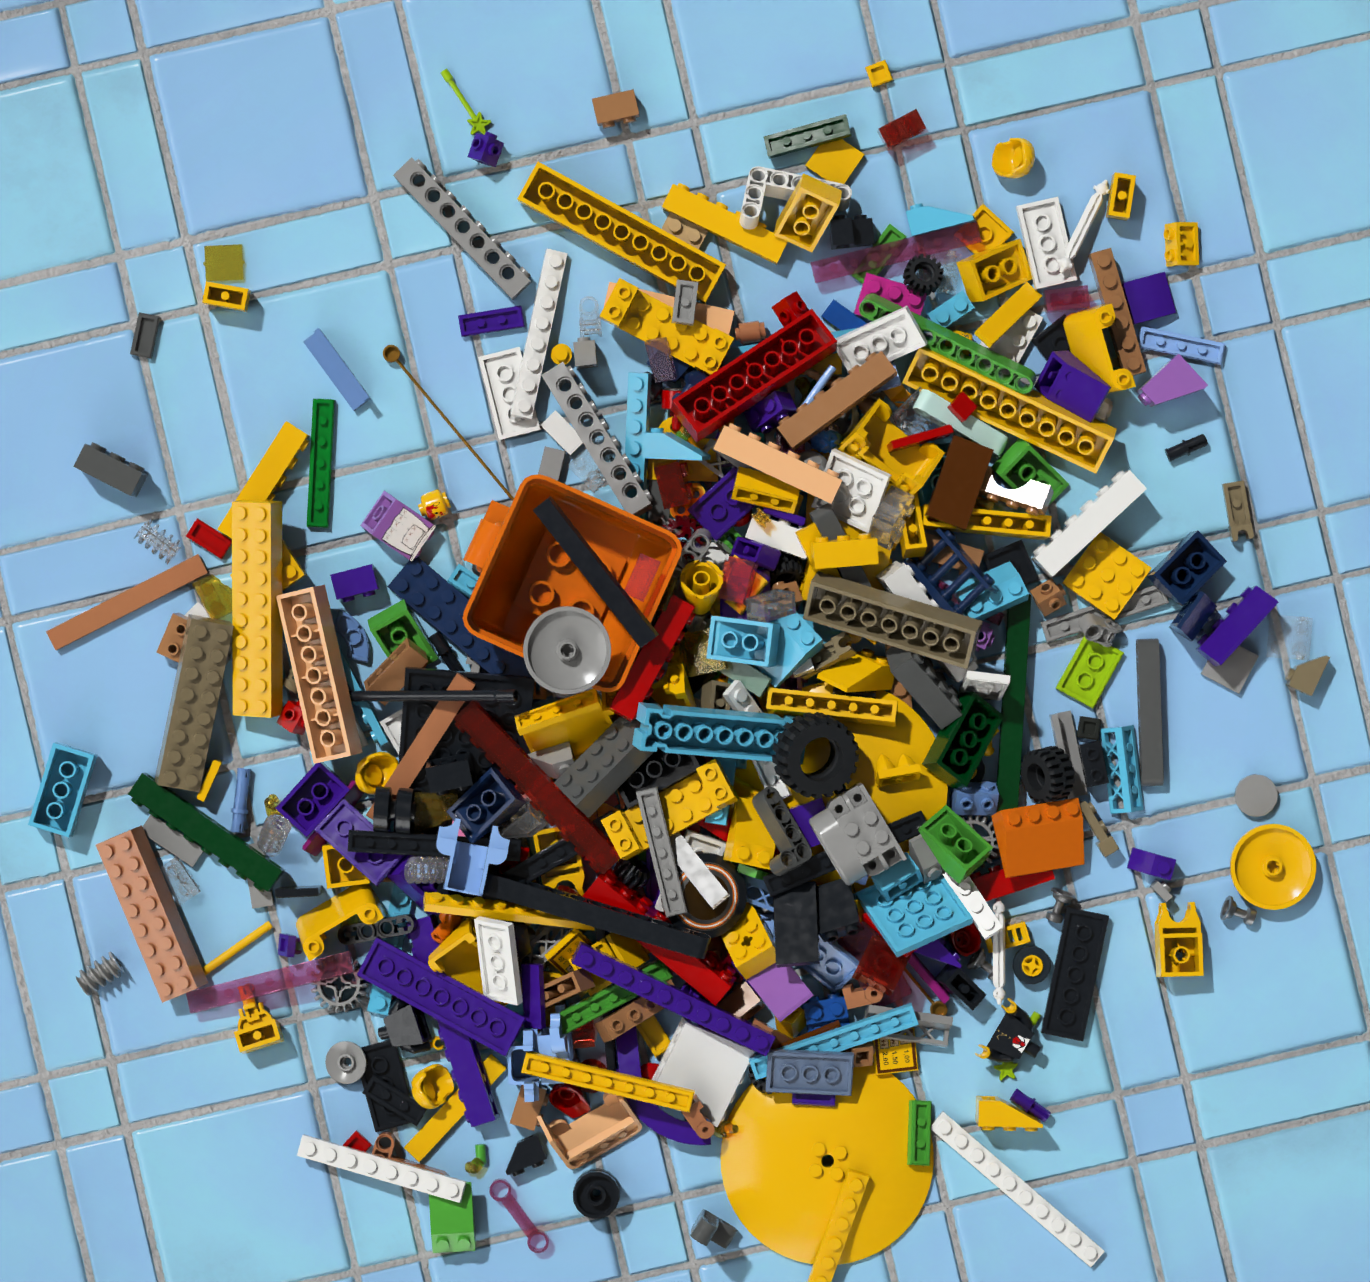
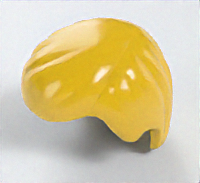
[991,138,1035,178]
[355,752,398,795]
[411,1064,454,1109]

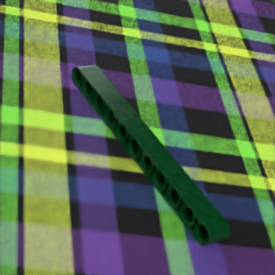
[996,594,1031,813]

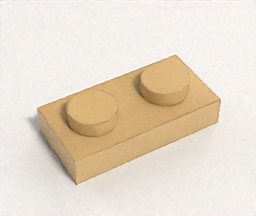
[662,212,708,249]

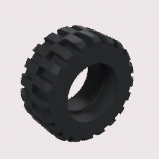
[772,712,859,799]

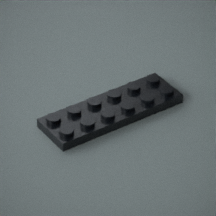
[1041,907,1109,1041]

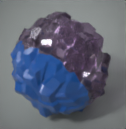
[808,423,842,453]

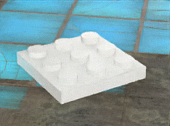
[811,448,892,533]

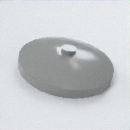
[523,606,611,694]

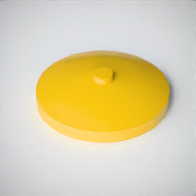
[1230,824,1316,910]

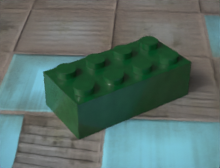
[922,692,1004,788]

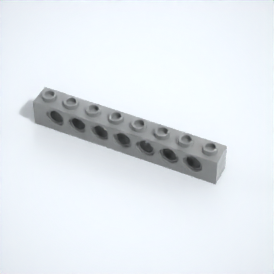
[393,157,531,300]
[541,362,654,517]

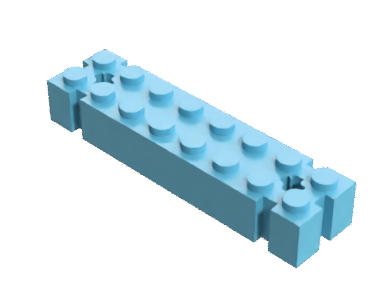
[632,702,805,764]

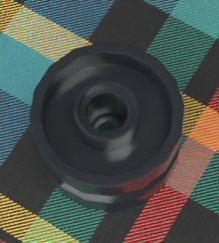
[573,1168,620,1219]

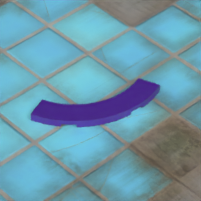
[617,1069,711,1145]

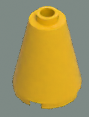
[680,560,723,615]

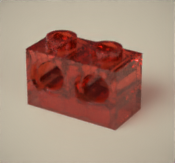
[877,109,926,150]
[570,1003,596,1049]

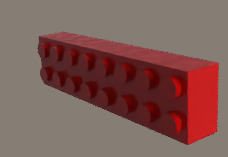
[671,309,837,443]
[583,867,738,1006]

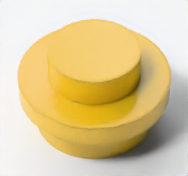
[551,344,572,365]

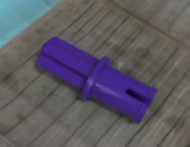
[1009,1088,1051,1122]

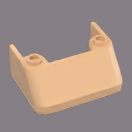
[537,1093,642,1169]

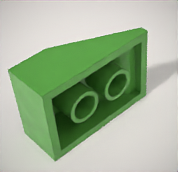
[992,438,1069,515]
[367,599,439,665]
[918,805,993,884]
[429,1182,476,1253]

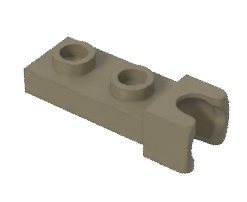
[1222,480,1254,542]
[802,632,857,680]
[1079,800,1119,857]

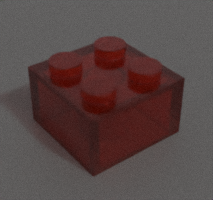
[654,460,695,510]
[852,934,911,996]

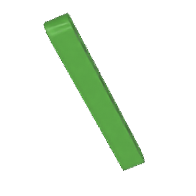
[859,293,1036,394]

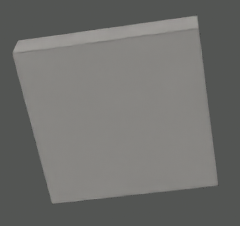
[1200,646,1259,694]

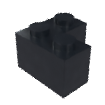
[829,215,875,250]

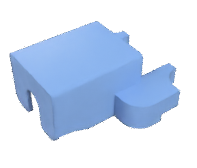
[436,818,510,896]
[537,1004,574,1085]
[508,1029,540,1102]

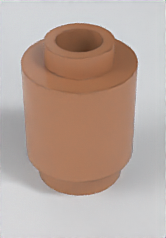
[735,321,766,345]

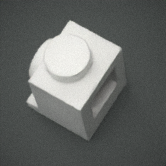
[1095,398,1113,422]

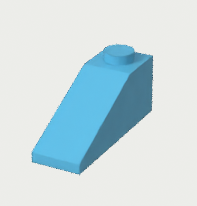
[906,203,976,237]
[643,428,711,461]

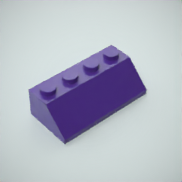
[1196,586,1279,666]

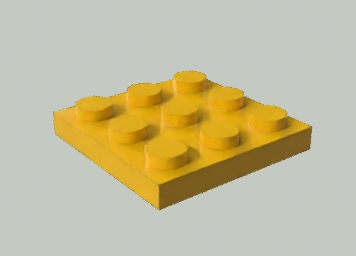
[1062,532,1152,620]

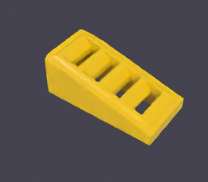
[985,921,1031,953]

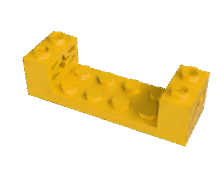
[600,278,734,376]
[601,759,740,860]

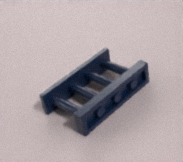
[904,527,999,615]

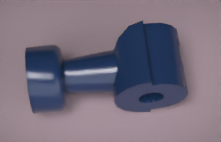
[672,371,706,400]

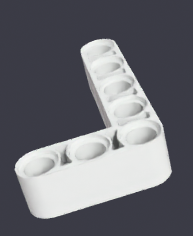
[739,166,852,230]

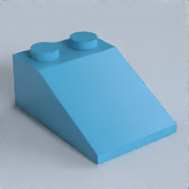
[754,609,824,688]
[706,615,781,667]

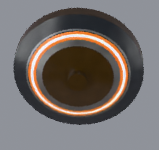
[661,852,747,938]

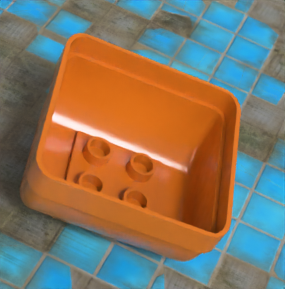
[462,474,682,692]

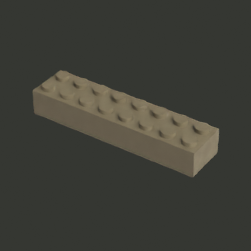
[803,571,982,669]
[155,614,234,792]

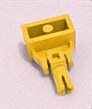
[234,984,284,1054]

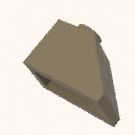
[1285,656,1330,696]

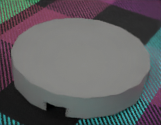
[1234,774,1278,817]

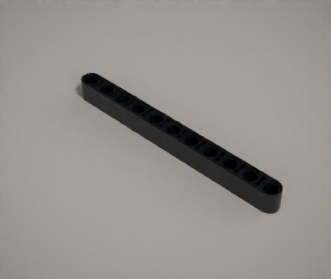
[483,870,711,959]

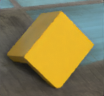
[774,1007,806,1039]

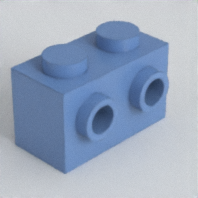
[950,781,999,816]

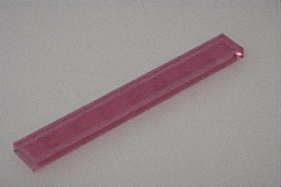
[810,221,982,284]
[186,951,355,1014]

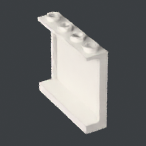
[652,1016,755,1127]

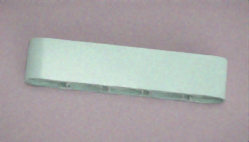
[912,389,1009,459]

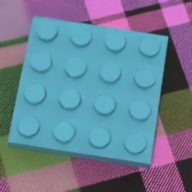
[856,875,973,957]

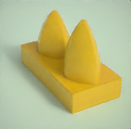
[875,754,921,787]

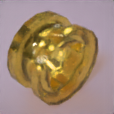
[751,507,772,528]

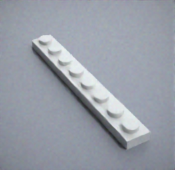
[510,248,568,420]
[297,1134,467,1203]

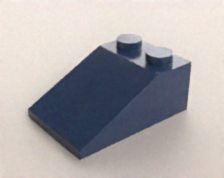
[1169,591,1217,641]
[446,768,527,843]

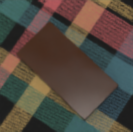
[925,435,994,531]

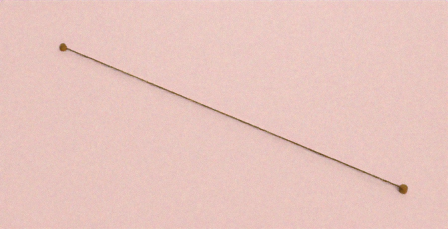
[383,345,947,1016]

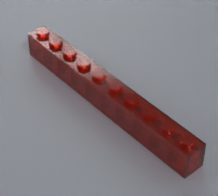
[453,701,620,875]

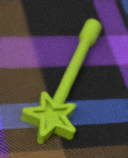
[440,69,491,135]
[994,1011,1041,1080]

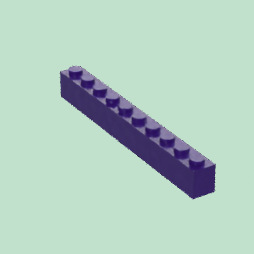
[406,914,500,1127]
[571,941,776,1056]

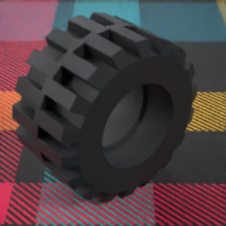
[1020,746,1075,803]

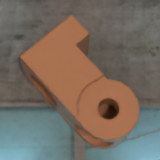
[842,981,885,1010]
[681,1094,715,1139]

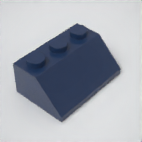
[1147,530,1227,606]

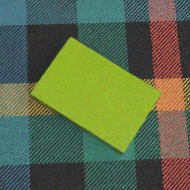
[1055,636,1124,709]

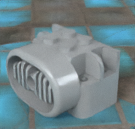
[809,782,907,885]

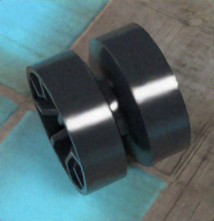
[373,786,416,834]

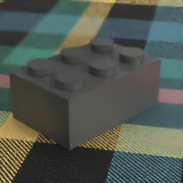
[73,442,148,497]

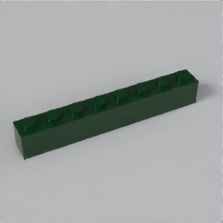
[128,773,285,892]

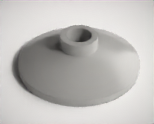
[325,1041,367,1084]

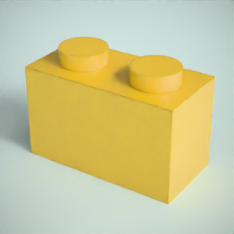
[1106,172,1136,221]
[202,281,251,312]

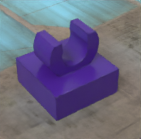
[278,933,302,957]

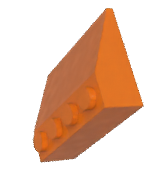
[991,798,1084,878]

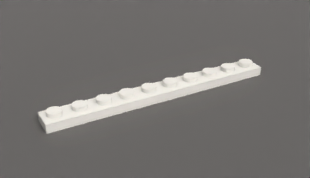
[931,1111,1105,1267]

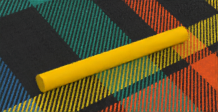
[202,920,273,976]

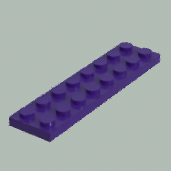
[357,937,526,1056]

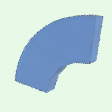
[334,610,370,663]

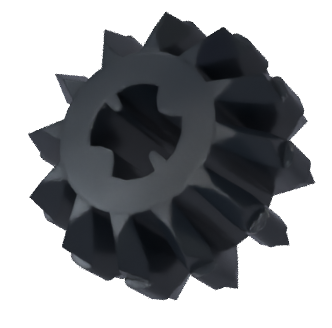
[614,857,651,891]

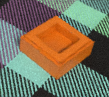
[484,500,509,524]

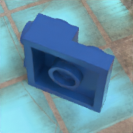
[803,992,850,1032]

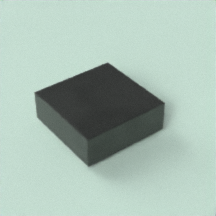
[1076,716,1101,740]

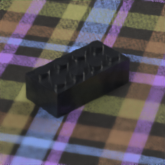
[618,748,706,809]

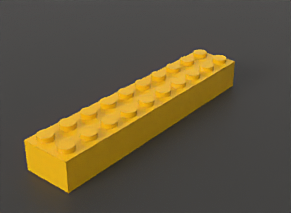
[517,162,726,304]
[902,346,1117,474]
[232,500,283,718]

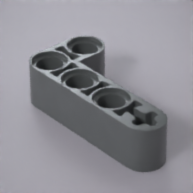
[752,786,812,876]
[690,1209,737,1249]

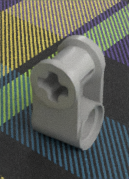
[1078,613,1122,647]

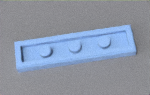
[1138,326,1225,365]

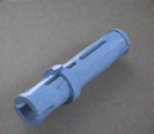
[230,768,251,833]

